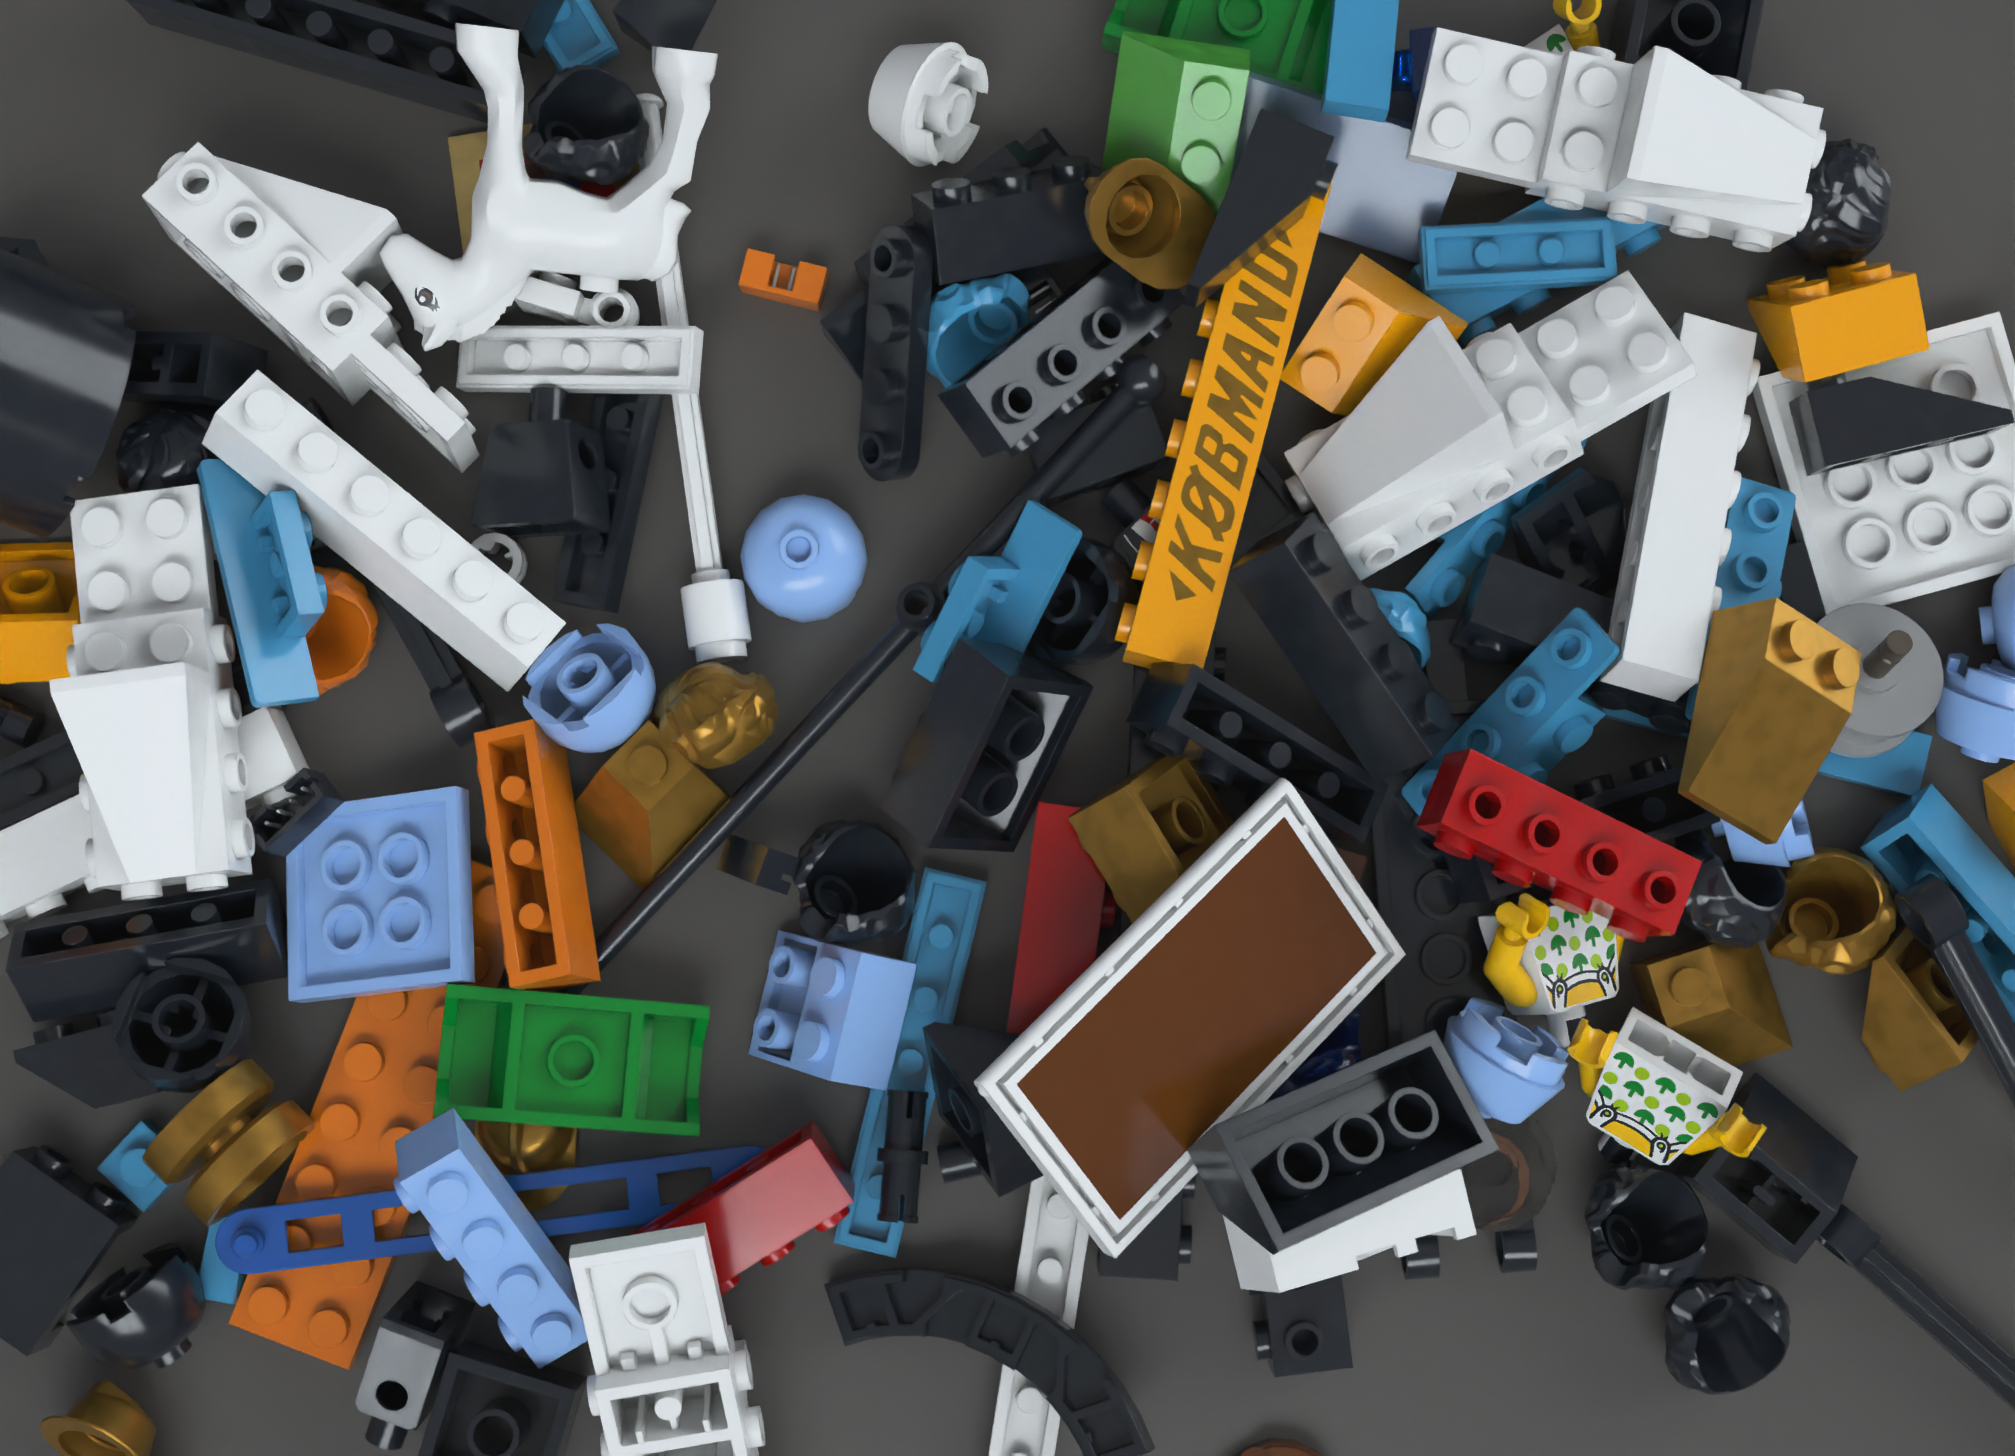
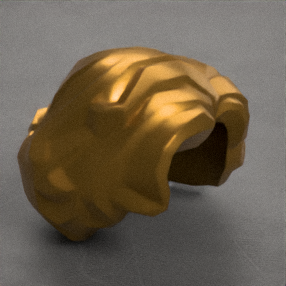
[651,662,779,769]
[1765,847,1896,975]

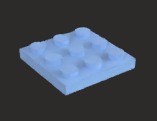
[286,786,475,1003]

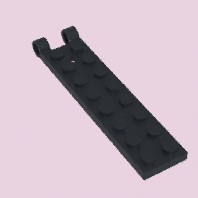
[1364,699,1537,1280]

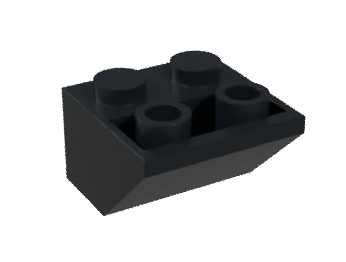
[1675,1073,1858,1264]

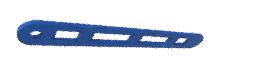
[215,1145,766,1274]

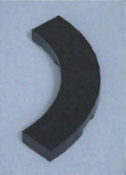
[824,1268,1155,1456]

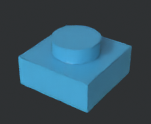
[97,1119,175,1212]

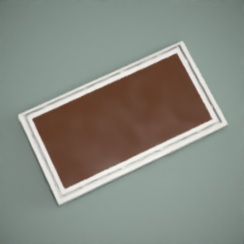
[974,778,1406,1259]

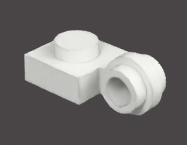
[514,271,640,326]

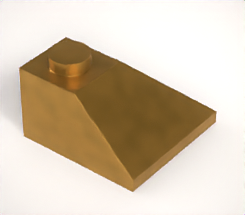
[575,720,730,890]
[1861,922,1978,1092]
[1629,939,1794,1067]

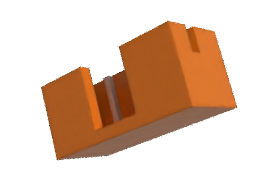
[738,248,830,312]

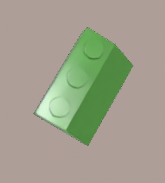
[1102,31,1250,218]

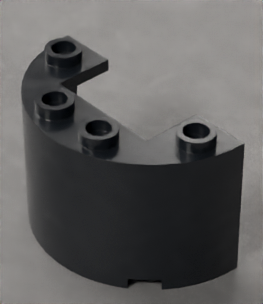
[0,248,136,538]

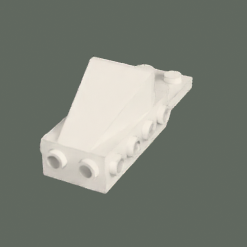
[1405,27,1826,252]
[142,142,480,473]
[1284,270,1697,581]
[49,484,255,901]
[569,1223,765,1456]

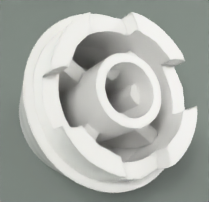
[868,42,988,167]

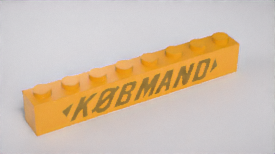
[1115,180,1333,669]

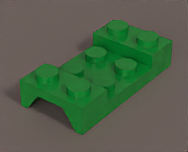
[1101,0,1332,95]
[432,984,710,1138]

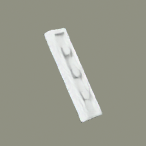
[456,325,704,394]

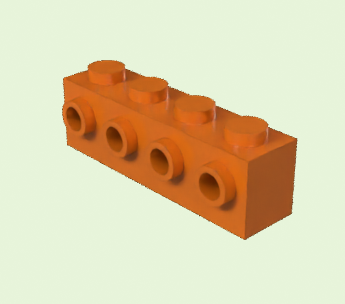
[474,719,601,992]

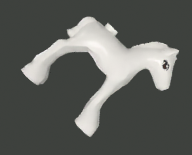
[379,23,718,352]

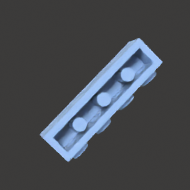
[393,1108,588,1369]

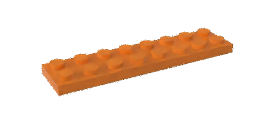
[228,859,507,1370]

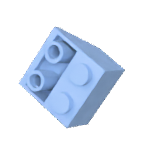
[748,930,917,1091]

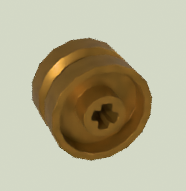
[142,1059,315,1227]

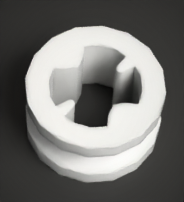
[471,532,528,584]

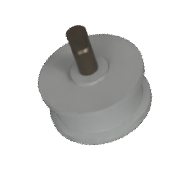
[1817,603,1944,758]

